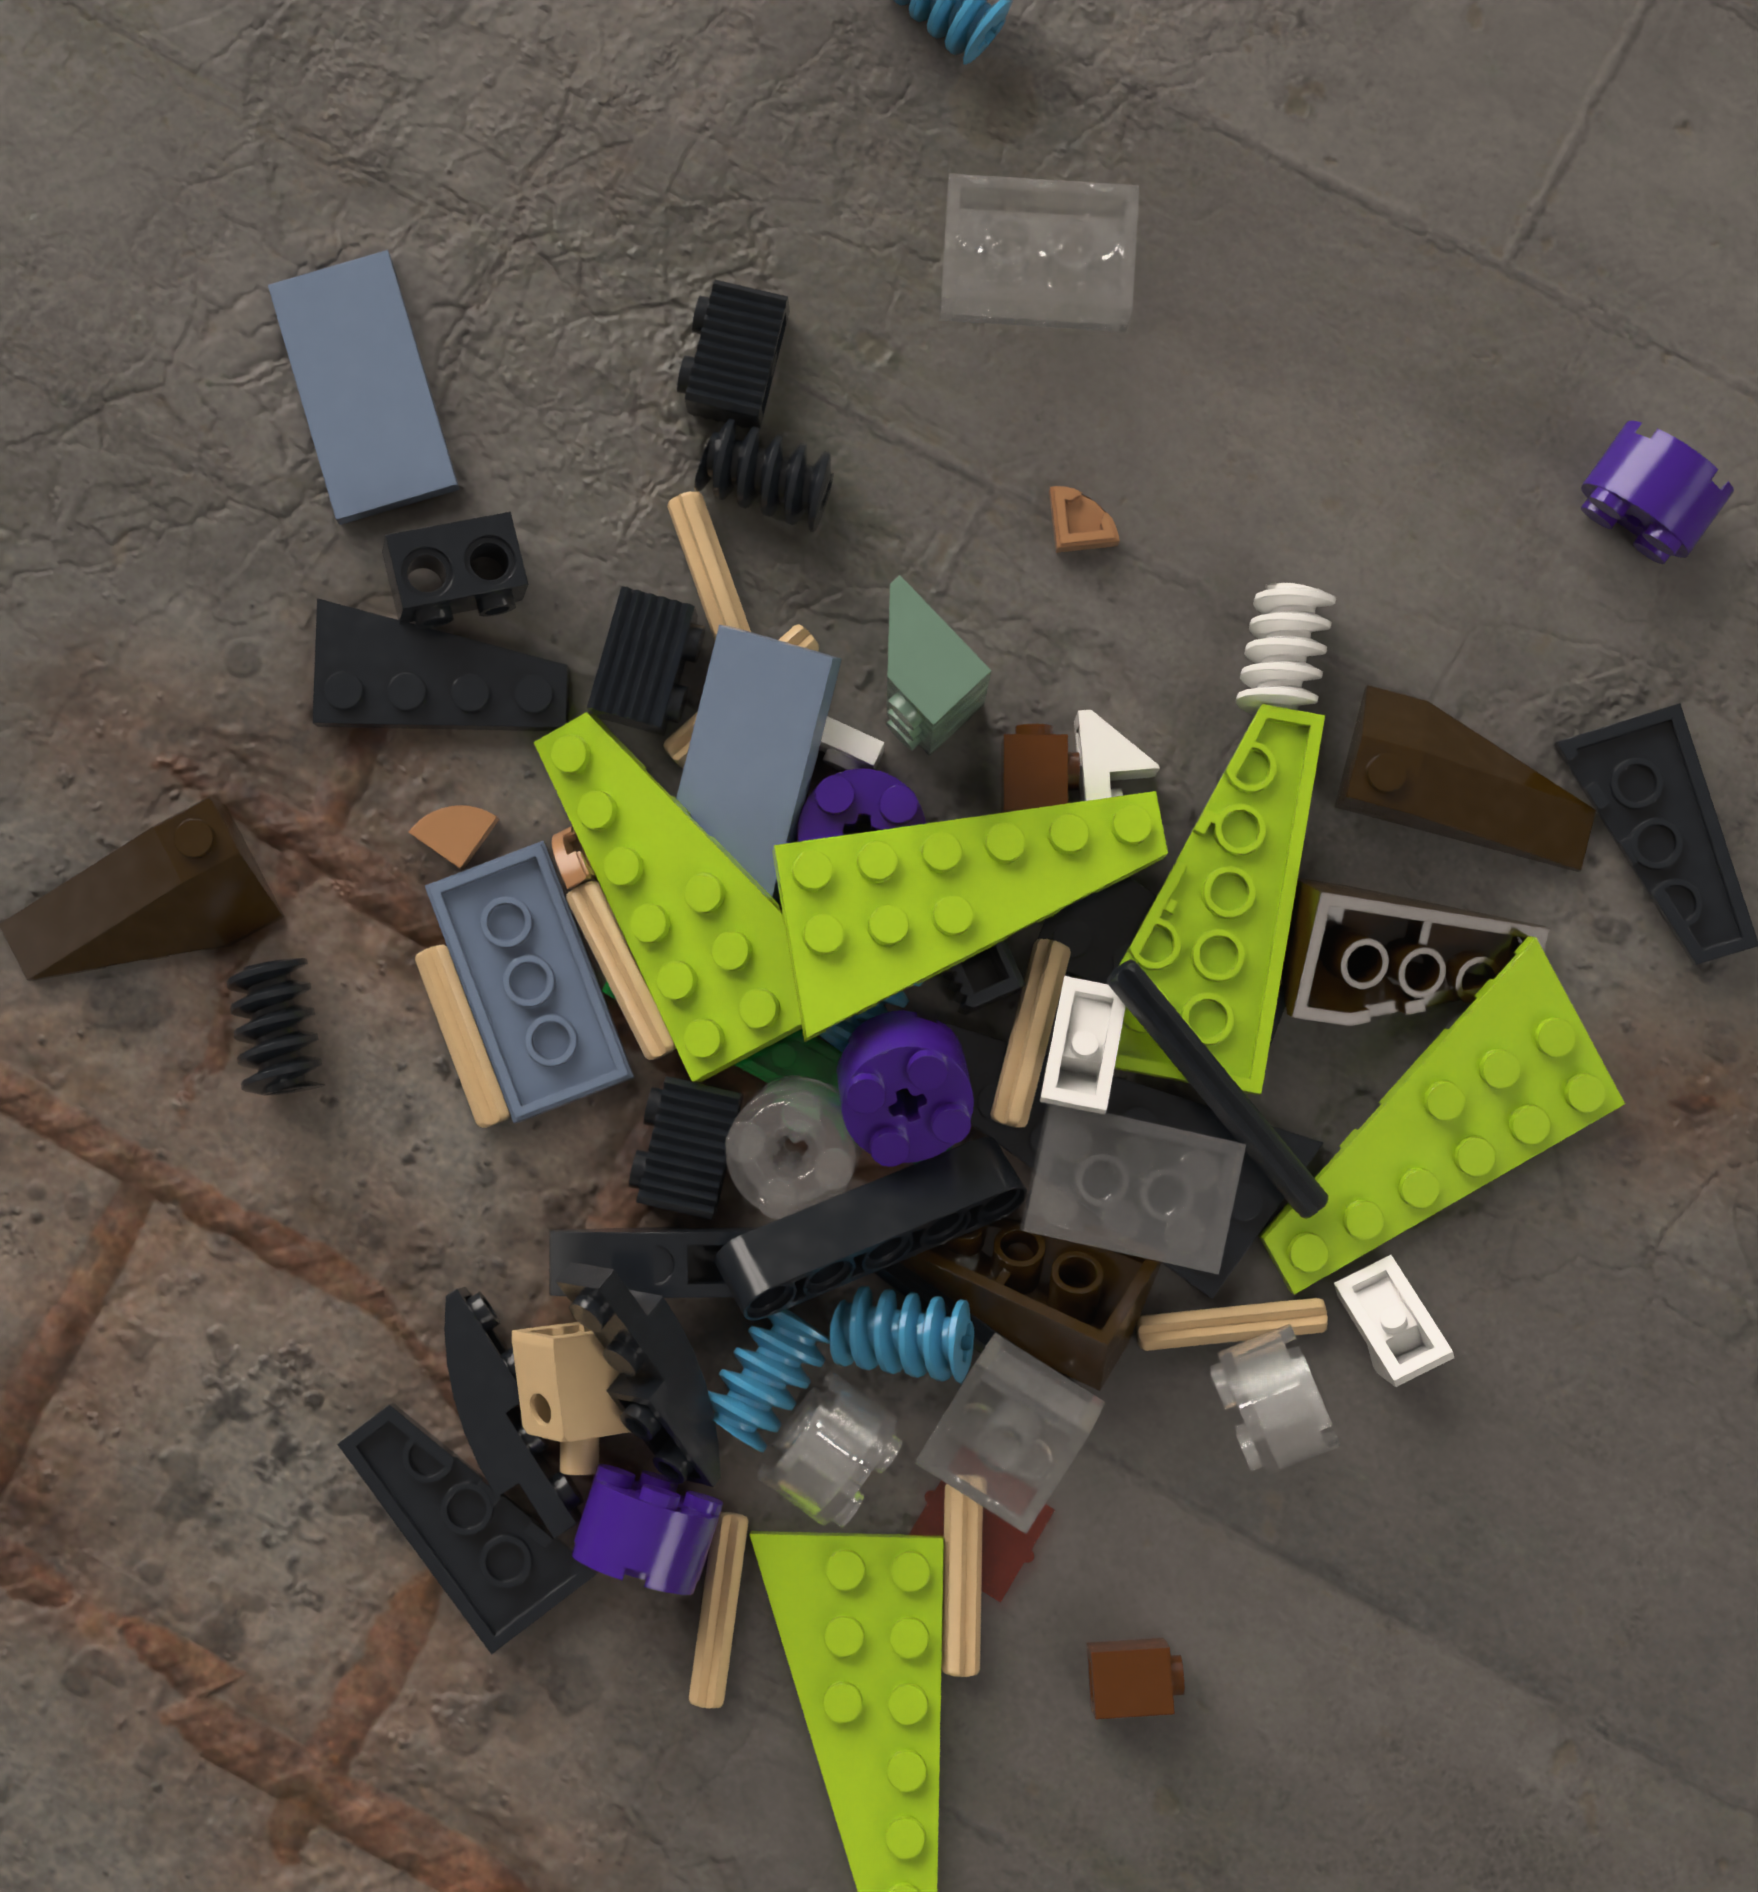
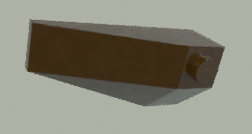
[1334,685,1596,872]
[0,796,285,981]
[1281,878,1550,1026]
[899,1213,1164,1391]

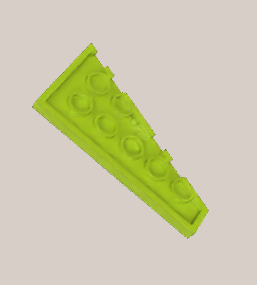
[1114,704,1325,1095]
[533,712,802,1082]
[772,791,1168,1042]
[1258,936,1625,1295]
[749,1531,944,1892]

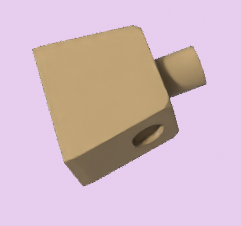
[512,1322,630,1475]

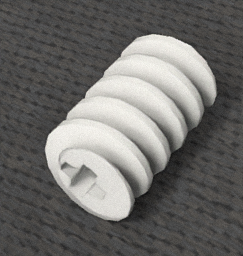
[1235,583,1336,715]

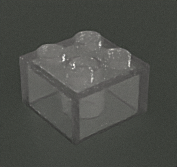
[915,1333,1106,1534]

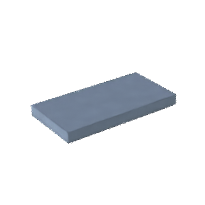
[268,250,460,525]
[676,625,842,904]
[425,840,635,1124]

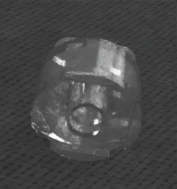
[725,1075,863,1219]
[1210,1324,1341,1475]
[757,1371,903,1527]

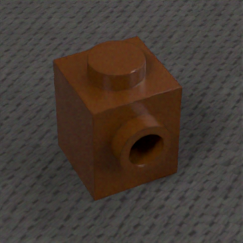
[1001,724,1080,813]

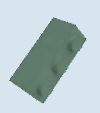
[886,575,992,756]

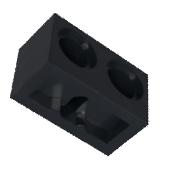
[382,511,529,629]

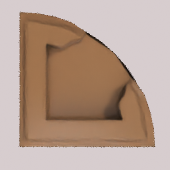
[1049,486,1120,553]
[408,805,500,871]
[552,825,599,889]

